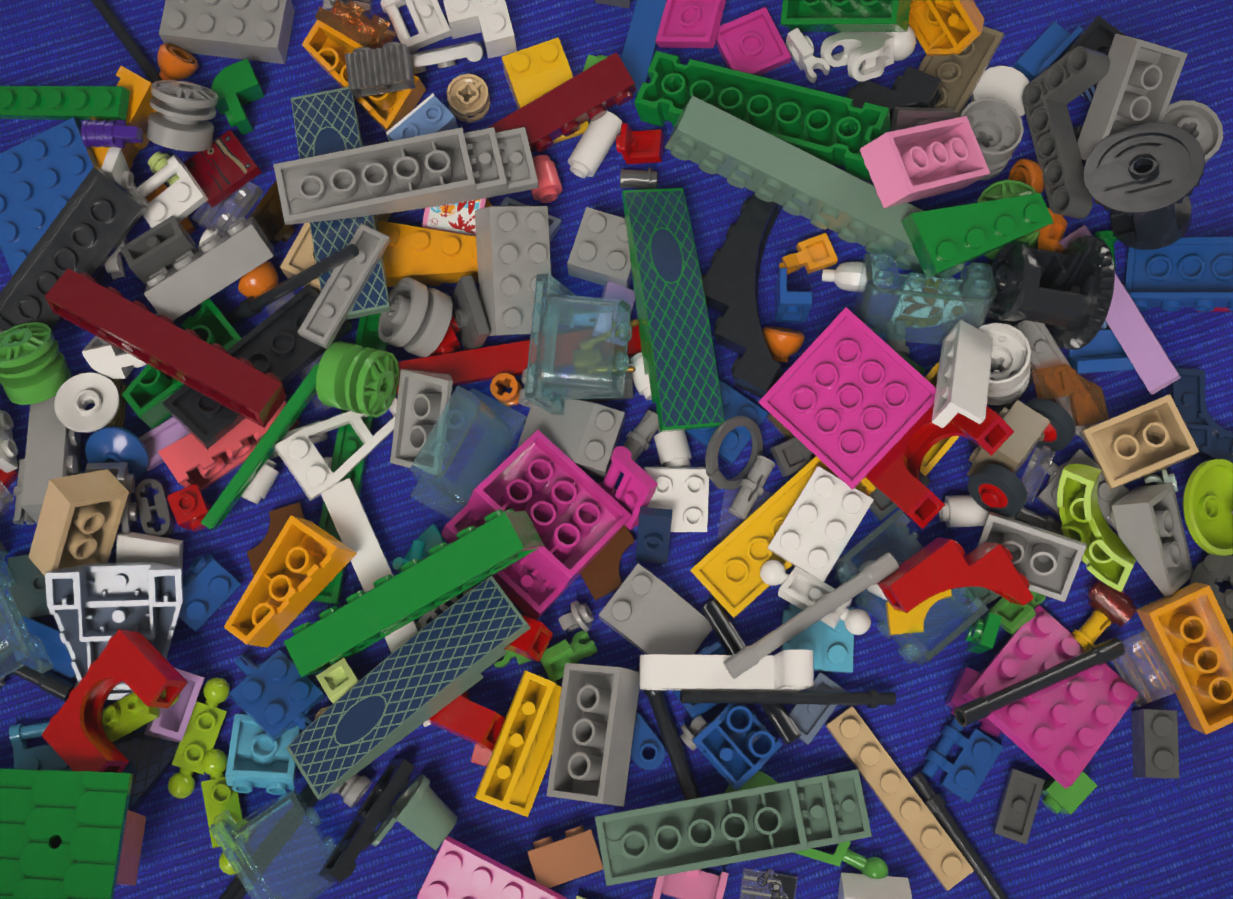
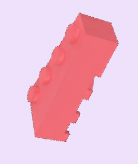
[158,401,301,491]

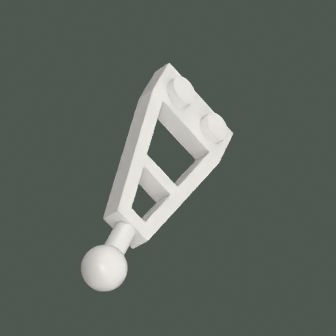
[275,398,397,501]

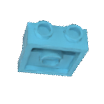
[781,603,854,673]
[225,714,301,795]

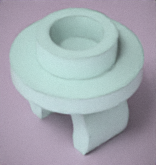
[1144,468,1178,492]

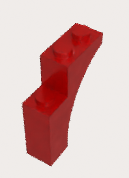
[877,537,1034,613]

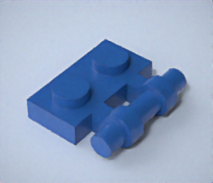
[922,717,1004,803]

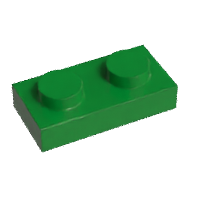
[964,612,1002,654]

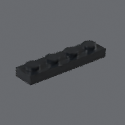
[318,759,414,883]

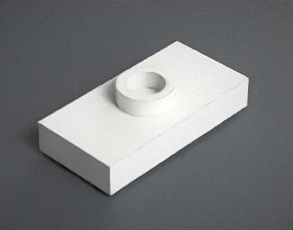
[101,147,136,191]

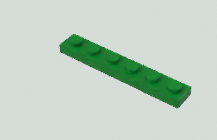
[0,86,130,121]

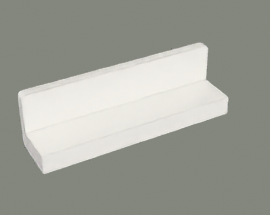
[932,320,993,428]

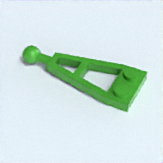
[725,771,888,879]

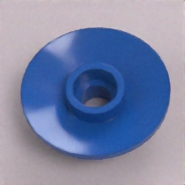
[85,426,149,481]

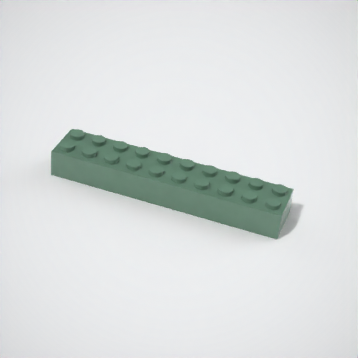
[665,96,965,281]

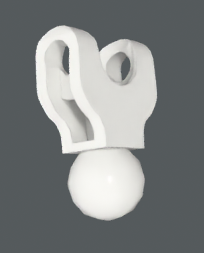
[820,25,916,81]

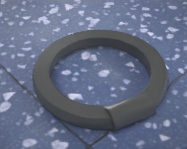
[705,416,763,490]

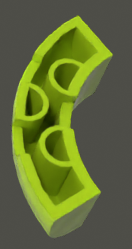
[1057,464,1136,592]

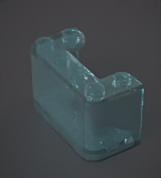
[833,509,988,665]

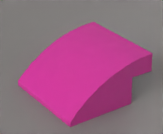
[441,430,632,620]

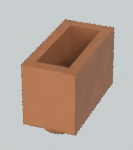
[527,825,604,888]

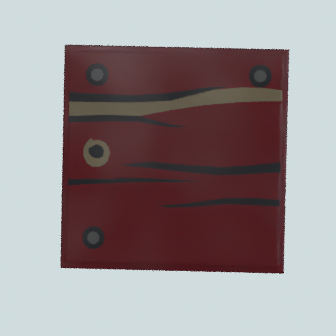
[184,129,262,208]

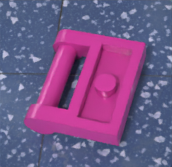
[598,446,658,530]

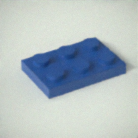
[655,379,768,465]

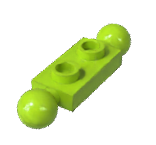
[168,677,230,799]
[102,689,180,742]
[201,749,246,875]

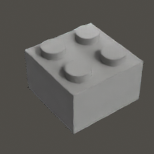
[567,207,632,288]

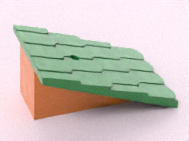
[0,769,146,899]

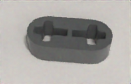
[135,479,175,538]

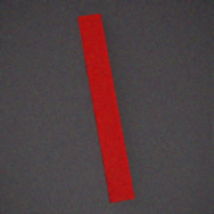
[397,325,642,396]

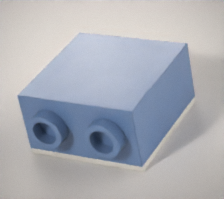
[386,93,458,142]

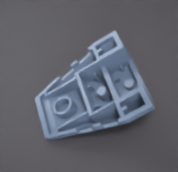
[45,562,184,700]

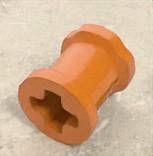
[490,373,522,407]

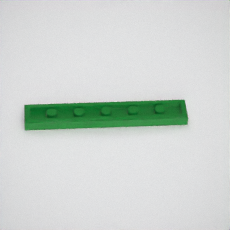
[201,364,319,530]

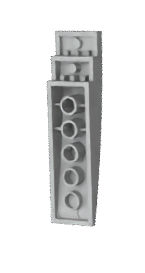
[273,127,539,225]

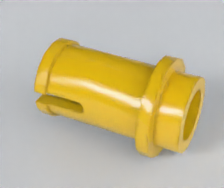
[1072,610,1111,652]

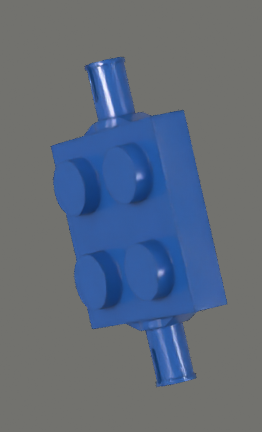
[229,650,324,742]

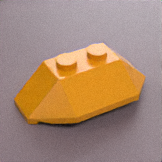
[908,0,984,56]

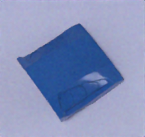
[691,703,783,791]

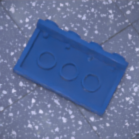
[1125,237,1233,312]

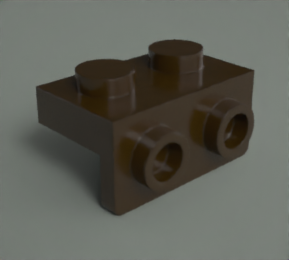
[246,180,296,245]

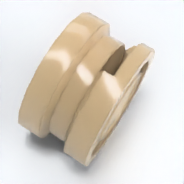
[446,74,491,123]

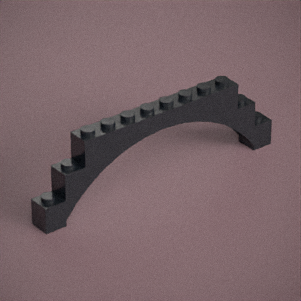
[701,66,942,398]

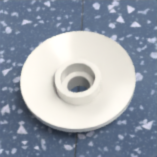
[54,373,120,433]

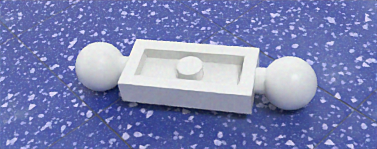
[760,560,871,635]

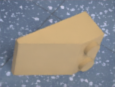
[1082,394,1199,490]

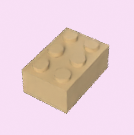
[29,469,129,576]

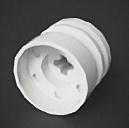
[978,323,1031,406]

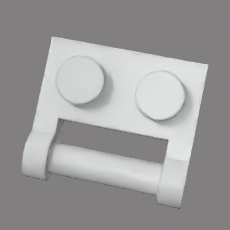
[380,0,452,53]
[128,154,209,228]

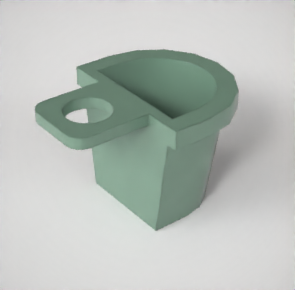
[371,774,457,851]

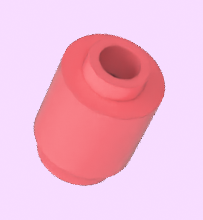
[531,155,562,203]

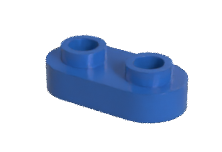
[630,712,665,770]

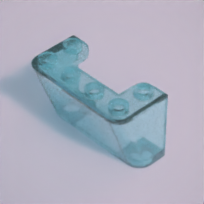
[853,253,997,345]

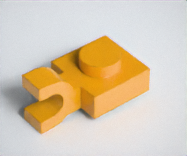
[779,233,838,275]

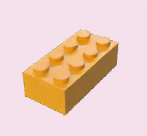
[1136,582,1233,735]

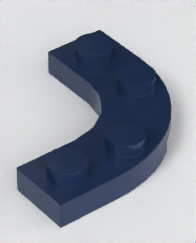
[1169,368,1233,463]

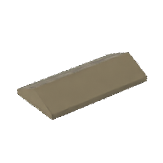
[918,26,1004,118]

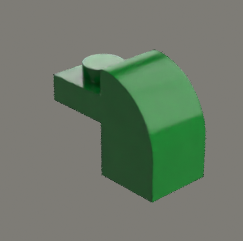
[211,58,265,136]

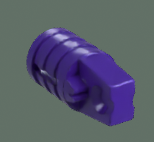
[81,119,143,148]

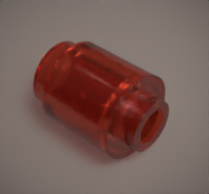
[1087,580,1138,627]

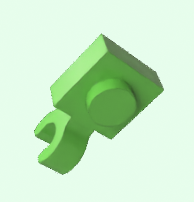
[987,590,1046,636]
[540,630,598,682]

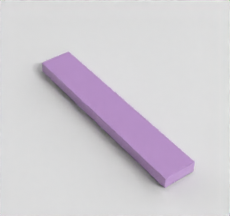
[1059,225,1181,395]

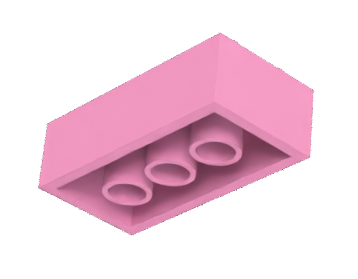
[860,116,990,208]

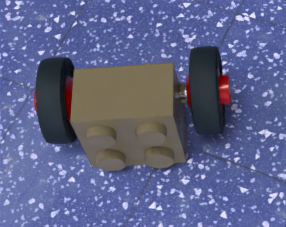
[967,398,1076,517]

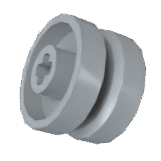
[1162,100,1223,164]
[378,277,453,358]

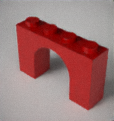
[866,405,1014,529]
[427,614,553,752]
[41,629,188,773]

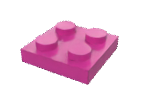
[655,0,726,48]
[715,7,791,76]

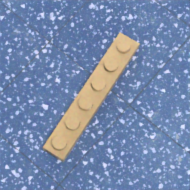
[825,706,974,891]

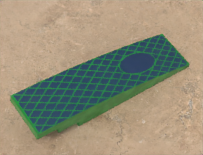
[622,188,724,432]

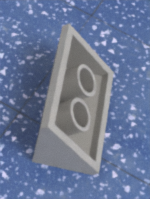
[390,369,453,476]
[977,512,1087,602]

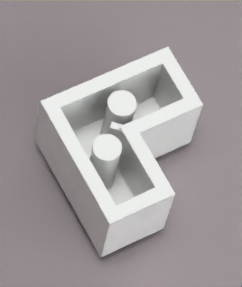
[443,0,517,59]

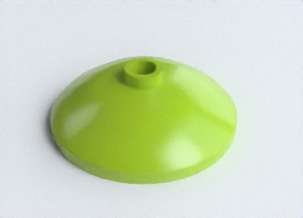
[1183,459,1233,556]

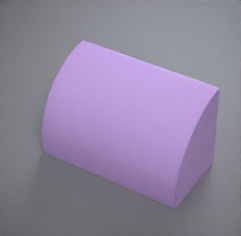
[144,668,204,742]

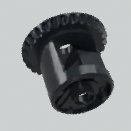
[1084,123,1205,250]
[987,235,1115,350]

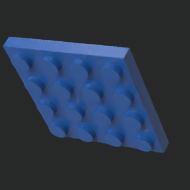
[0,117,99,276]

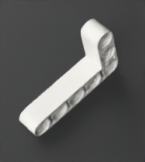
[640,650,814,691]

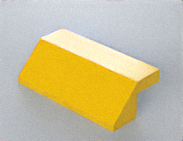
[474,670,562,817]

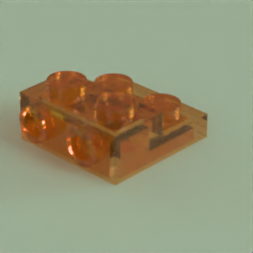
[315,0,397,49]

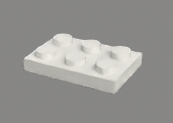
[767,466,874,582]

